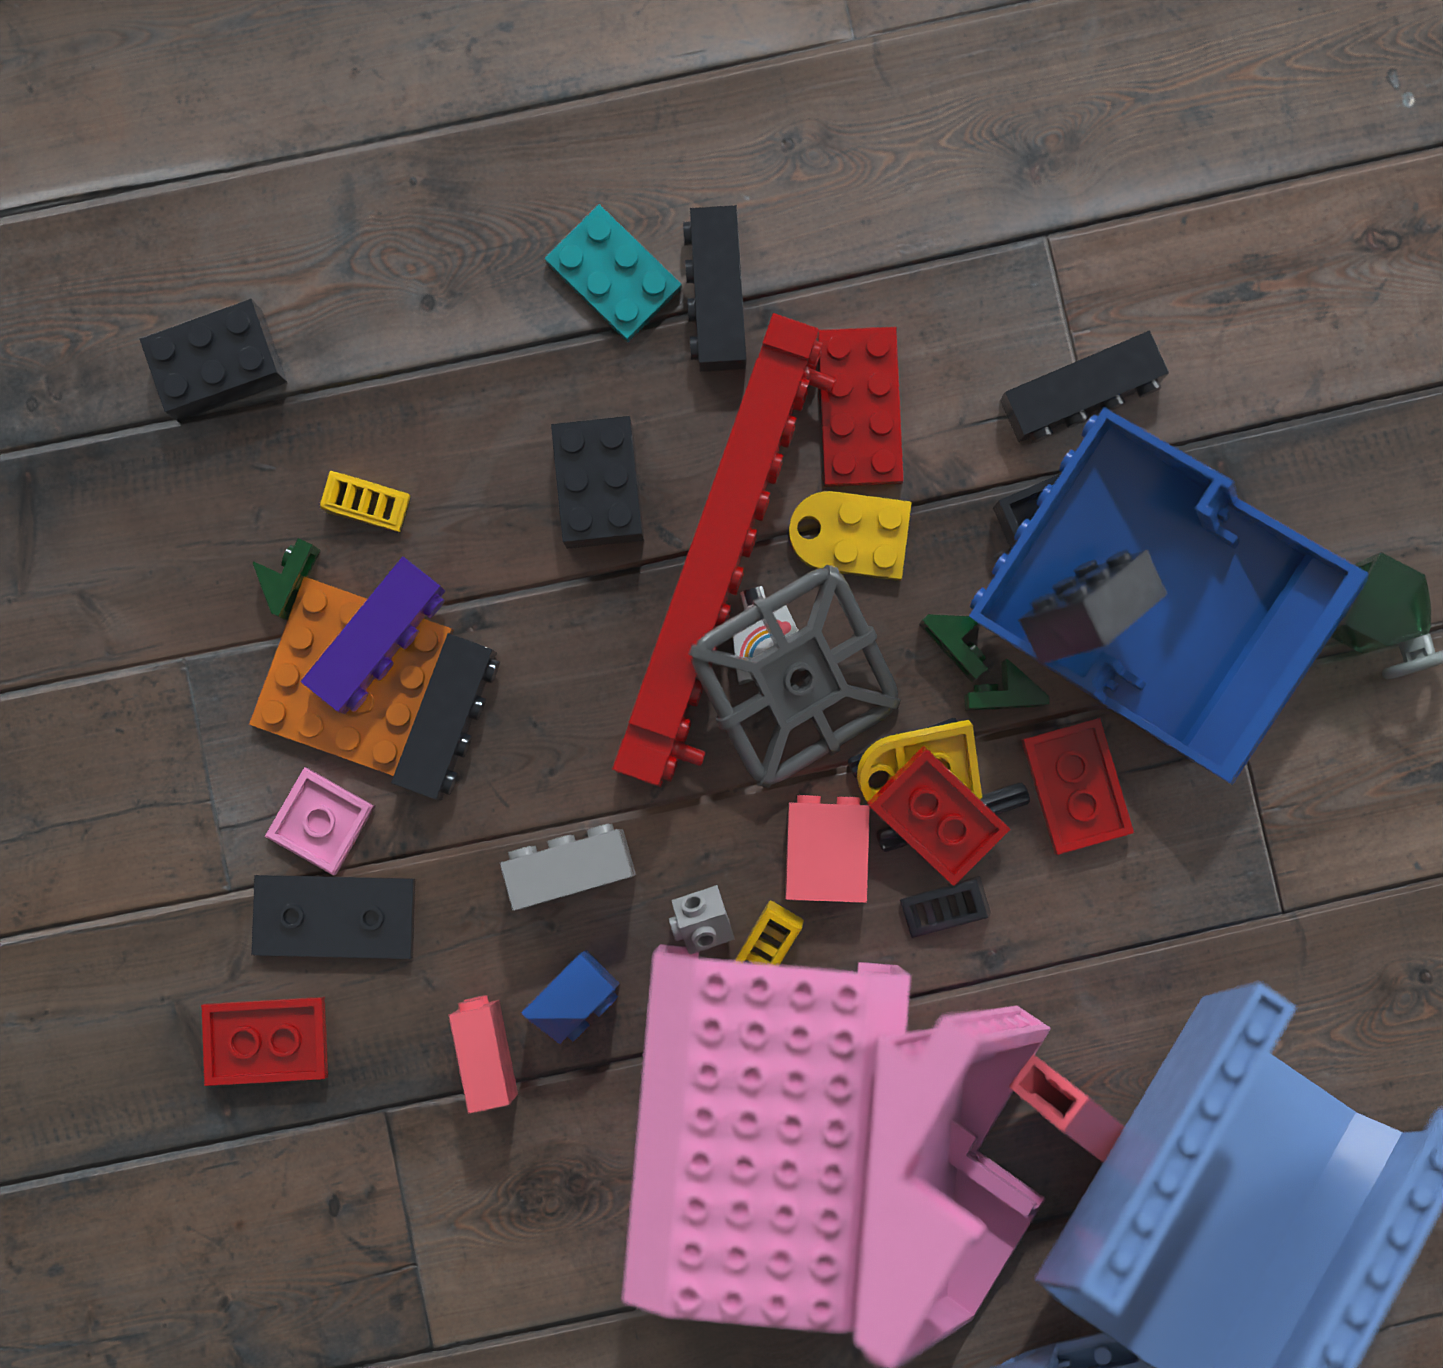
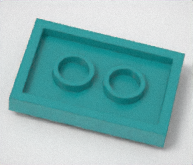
[544,204,682,342]

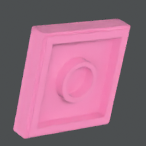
[265,767,375,875]

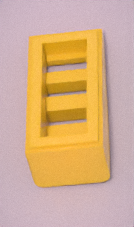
[320,471,411,532]
[734,900,804,966]

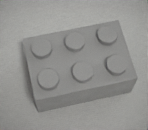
[500,823,636,910]

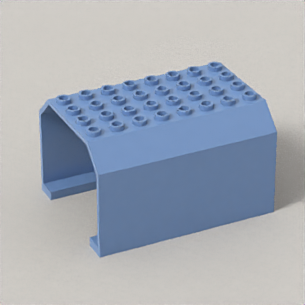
[1035,982,1443,1368]

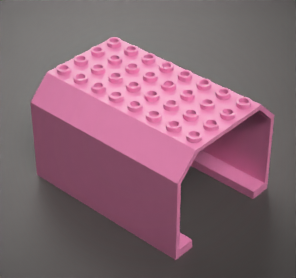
[623,944,910,1332]

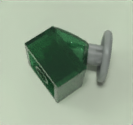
[1331,552,1443,680]

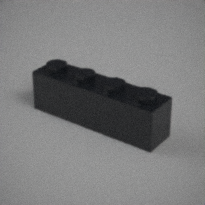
[683,205,746,372]
[1000,330,1169,444]
[391,633,500,800]

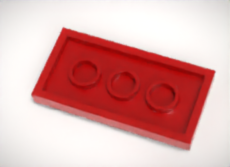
[818,327,904,487]

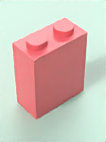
[785,795,870,903]
[449,995,518,1113]
[1008,1054,1125,1163]

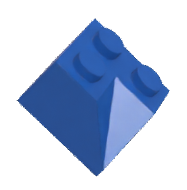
[521,950,620,1044]

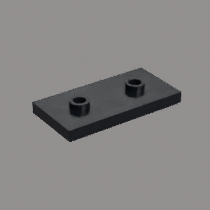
[251,875,416,959]

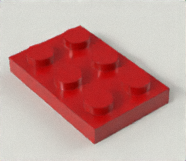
[1021,718,1134,855]
[867,746,1011,886]
[201,997,328,1086]

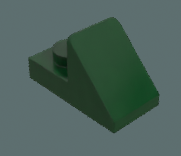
[253,538,321,621]
[919,614,988,682]
[964,659,1050,711]

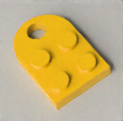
[789,491,912,581]
[857,720,982,802]

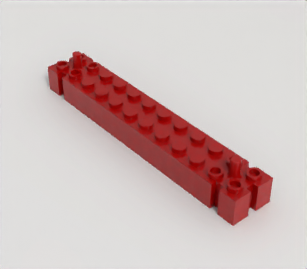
[612,313,836,788]

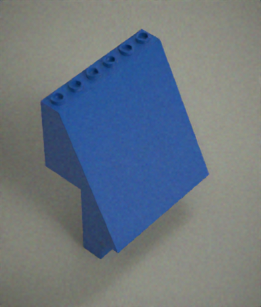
[969,407,1368,785]

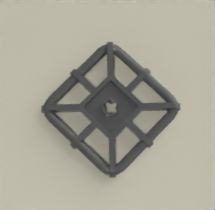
[689,565,901,788]

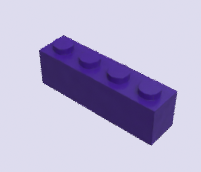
[300,556,446,714]

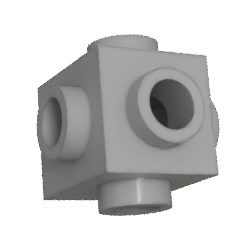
[669,885,735,954]

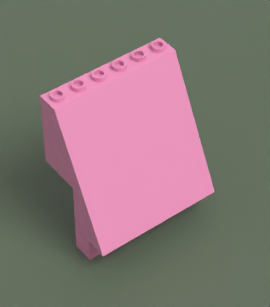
[855,1006,1051,1368]

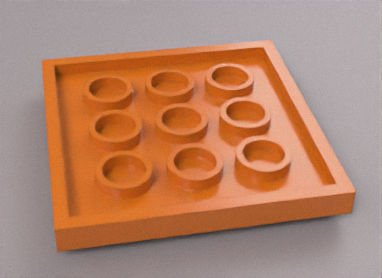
[249,577,454,776]

